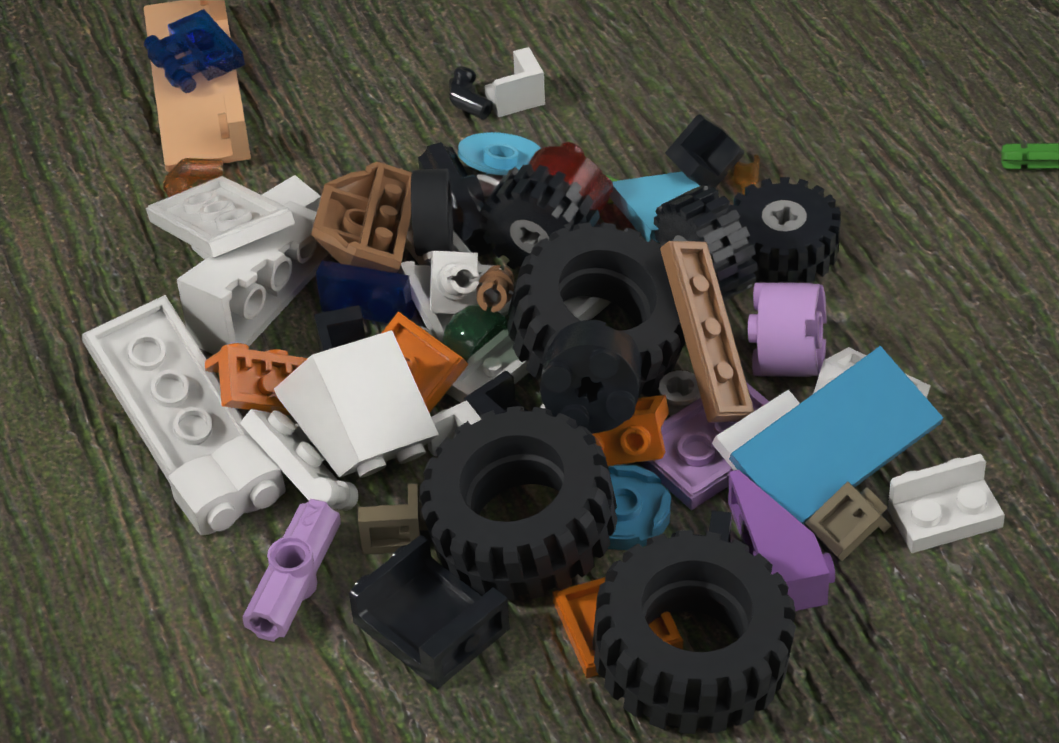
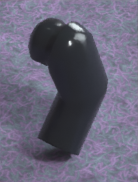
[448,66,493,120]

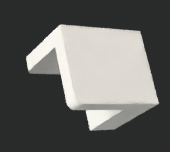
[484,47,545,117]

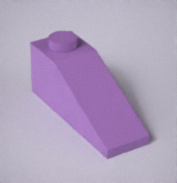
[728,470,835,611]

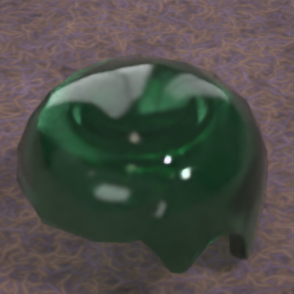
[443,304,508,363]

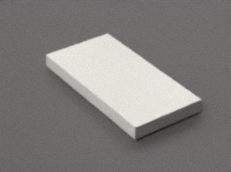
[146,176,295,258]
[82,295,249,482]

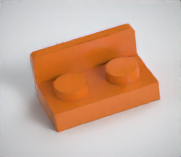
[204,343,308,416]
[592,395,669,466]

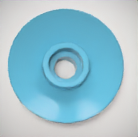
[458,132,545,176]

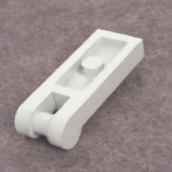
[240,409,359,511]

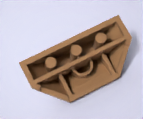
[311,162,412,284]

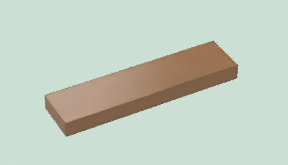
[660,241,754,422]

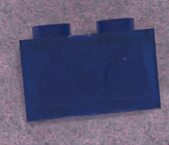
[316,261,416,323]

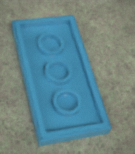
[729,346,943,525]

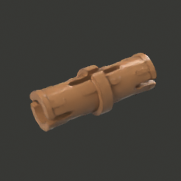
[477,265,514,312]

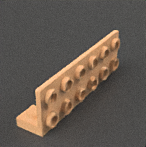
[144,0,251,172]

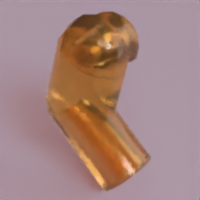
[163,158,223,197]

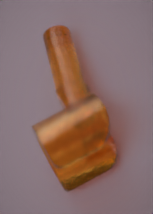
[733,155,760,195]

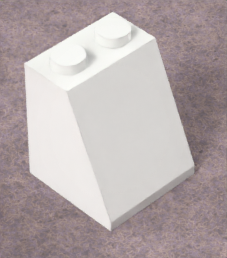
[274,330,439,478]

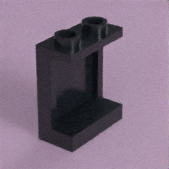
[349,535,510,689]

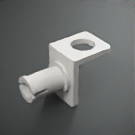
[423,251,479,315]

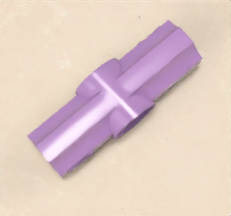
[243,498,341,642]

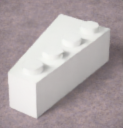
[177,201,332,354]

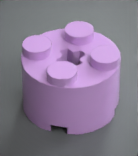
[748,283,827,377]

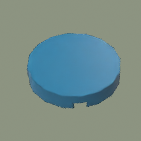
[608,464,671,550]

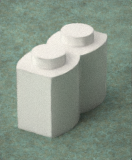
[168,434,286,536]

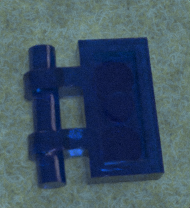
[144,9,245,93]

